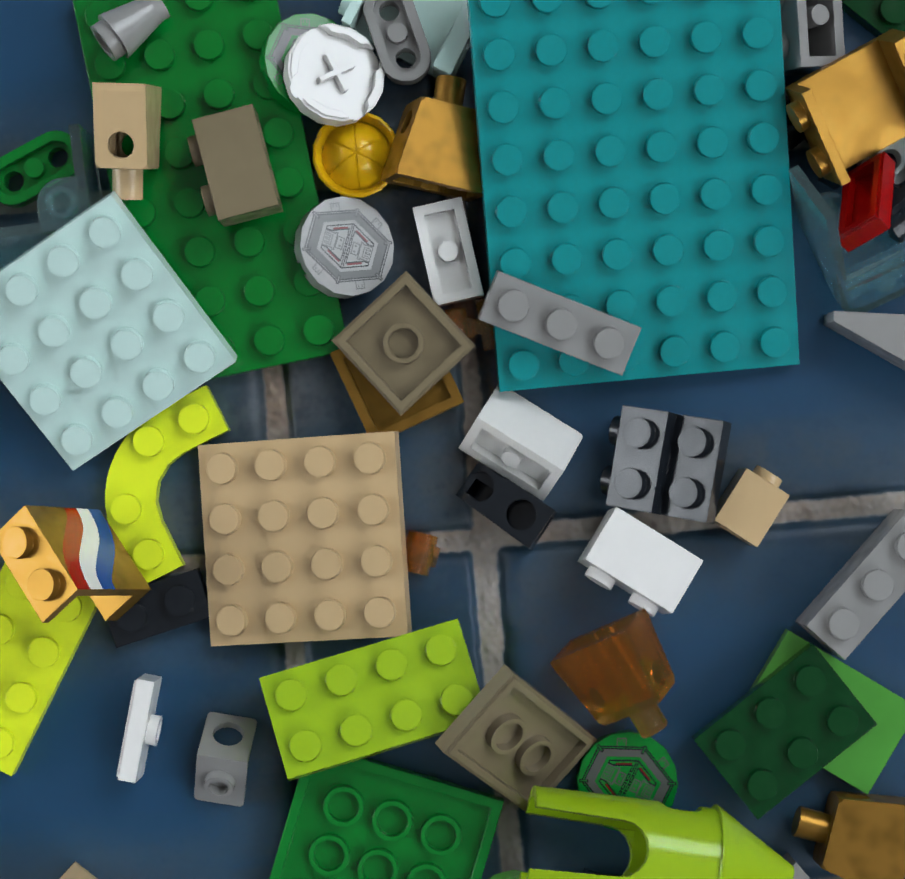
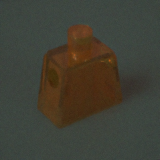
[550,608,675,738]

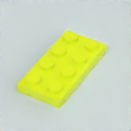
[0,563,98,776]

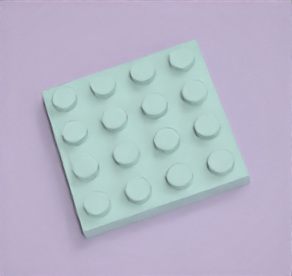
[0,190,238,471]

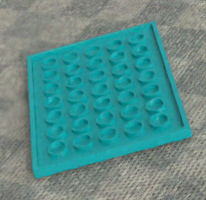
[467,0,800,392]

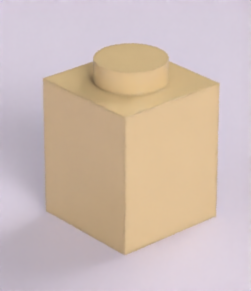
[715,465,790,547]

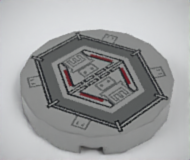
[294,196,394,299]

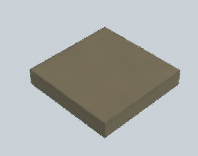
[331,271,476,415]

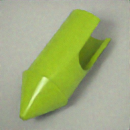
[519,785,794,879]

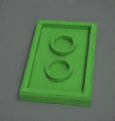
[750,629,905,795]

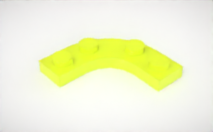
[105,385,231,583]

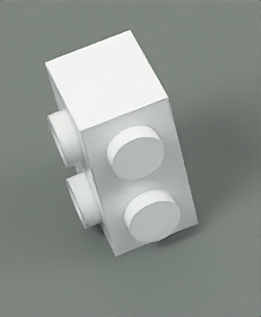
[578,507,704,617]

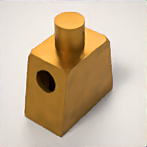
[381,75,482,202]
[791,791,905,879]

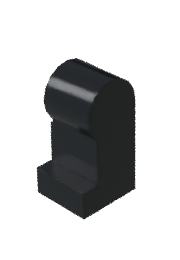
[456,462,557,550]

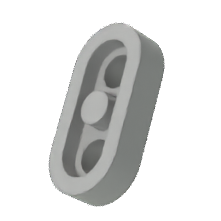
[363,0,431,85]

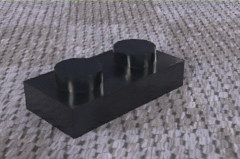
[108,568,209,648]

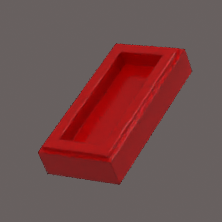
[837,151,896,253]

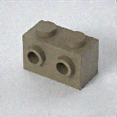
[187,104,283,227]

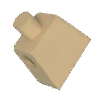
[92,82,162,200]

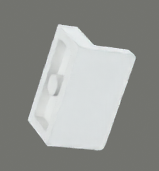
[458,385,583,501]

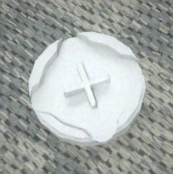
[283,23,385,127]

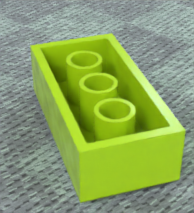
[259,618,480,781]

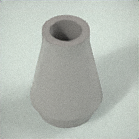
[90,0,170,61]

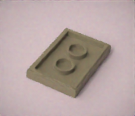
[435,664,597,815]

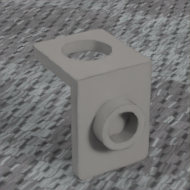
[194,712,257,807]

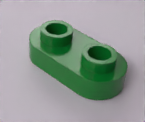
[0,130,85,208]

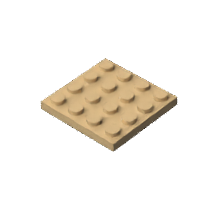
[198,431,412,647]

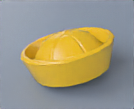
[313,113,395,198]

